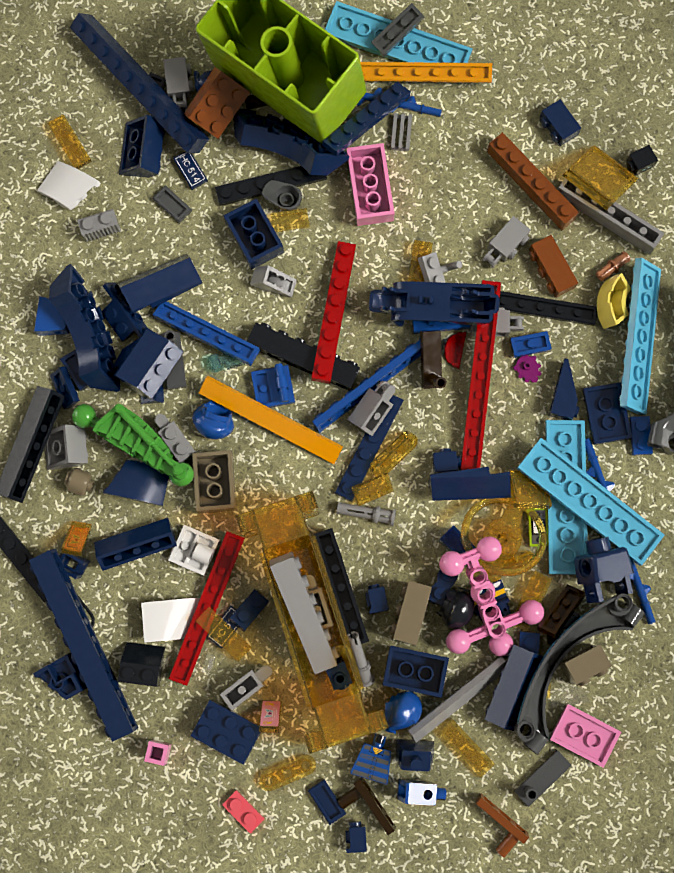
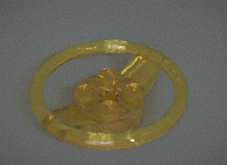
[461,497,547,576]

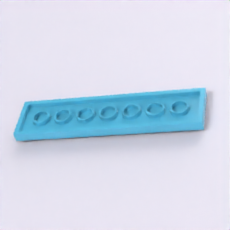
[325,1,473,84]
[620,258,661,415]
[545,420,588,575]
[516,438,665,566]

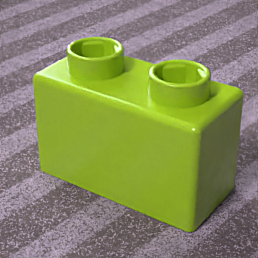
[196,0,367,144]

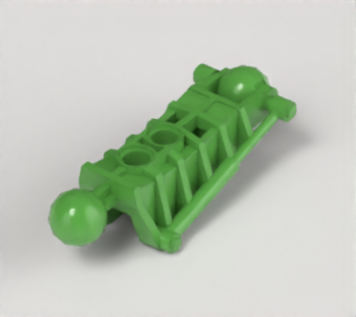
[72,404,194,487]

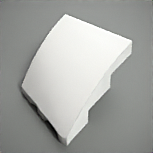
[37,161,101,210]
[141,598,200,643]

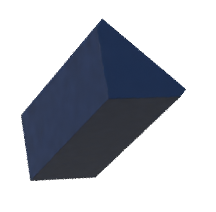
[118,254,202,313]
[428,467,511,501]

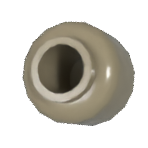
[64,468,94,496]

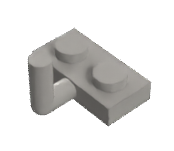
[418,252,462,283]

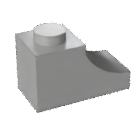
[250,265,297,298]

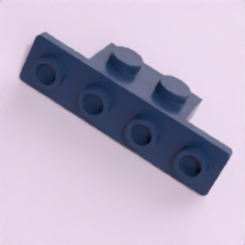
[102,282,149,341]

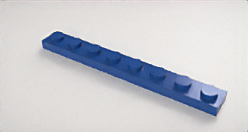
[312,339,421,433]

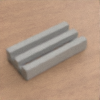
[391,113,412,151]

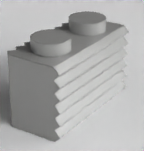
[77,209,121,242]

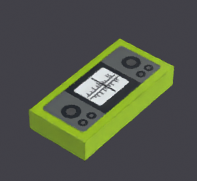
[527,507,548,547]

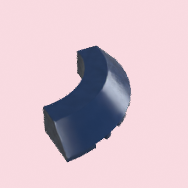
[233,109,349,176]
[49,264,120,392]

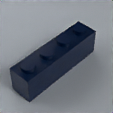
[94,518,177,571]

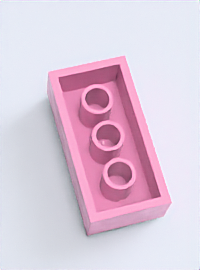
[347,143,395,226]

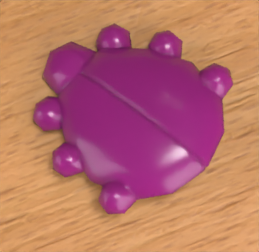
[513,355,542,383]

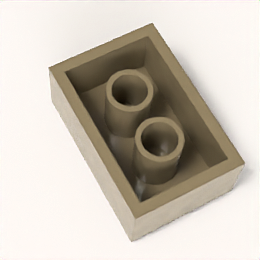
[192,450,237,514]
[389,581,432,646]

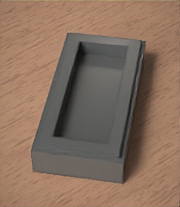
[153,185,192,224]

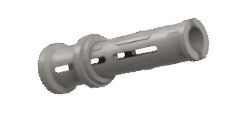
[337,502,396,526]
[346,631,375,687]

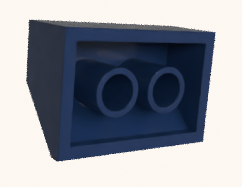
[119,114,165,178]
[114,328,184,399]

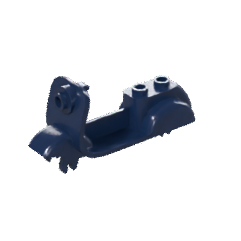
[369,281,500,327]

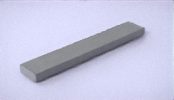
[408,657,506,743]

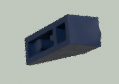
[548,358,579,420]

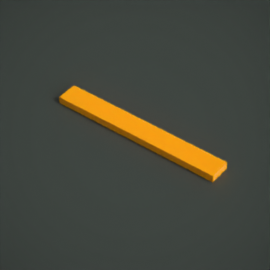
[360,62,492,83]
[199,376,343,464]

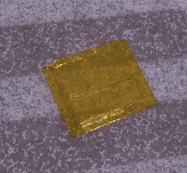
[562,145,639,210]

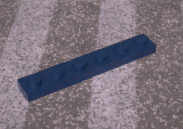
[322,82,411,156]
[335,395,404,502]

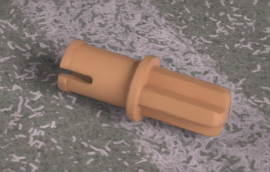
[596,251,631,281]

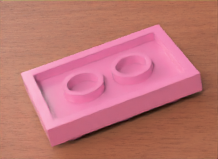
[550,703,621,768]

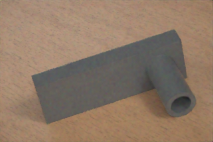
[371,3,425,57]
[161,330,187,390]
[514,750,572,807]

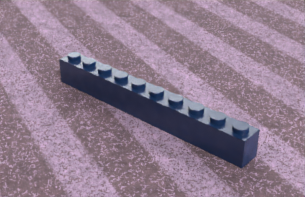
[69,13,209,153]
[29,549,139,742]

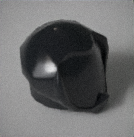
[436,587,475,630]

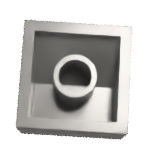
[45,425,88,470]

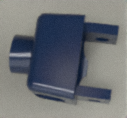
[574,537,634,603]

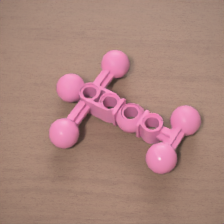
[439,536,544,657]

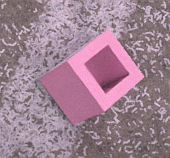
[144,740,172,766]

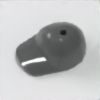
[262,180,302,211]

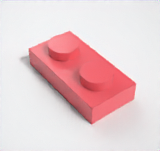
[222,790,265,834]

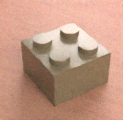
[559,644,612,686]

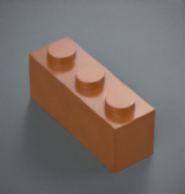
[529,235,578,298]

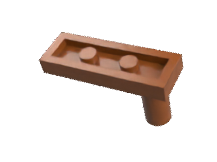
[476,793,529,858]

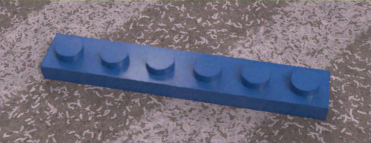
[153,301,260,366]

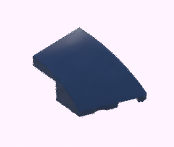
[103,460,169,506]
[33,653,87,700]

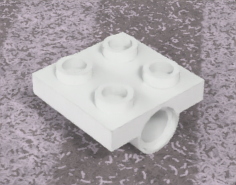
[168,525,220,576]

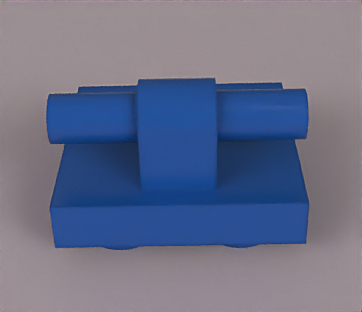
[251,363,295,408]

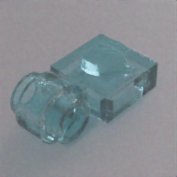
[207,352,245,373]

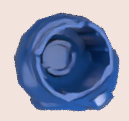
[192,400,234,439]
[385,691,422,734]

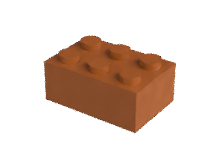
[183,67,250,139]

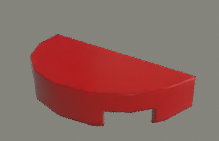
[444,332,466,369]

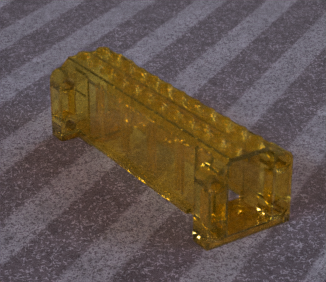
[235,491,389,754]

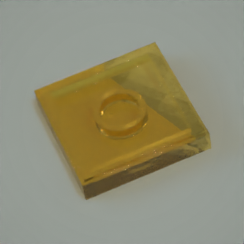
[509,470,552,509]

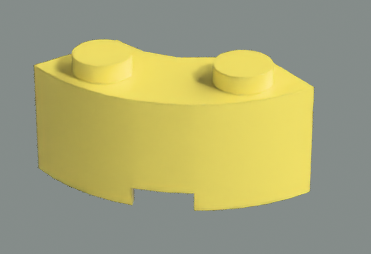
[597,273,631,329]

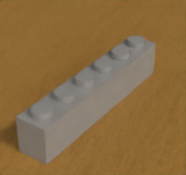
[558,173,664,255]
[270,552,339,674]

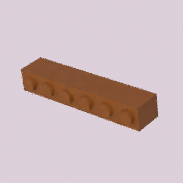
[487,132,579,231]

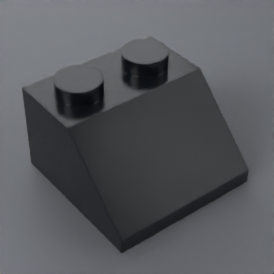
[117,642,166,687]

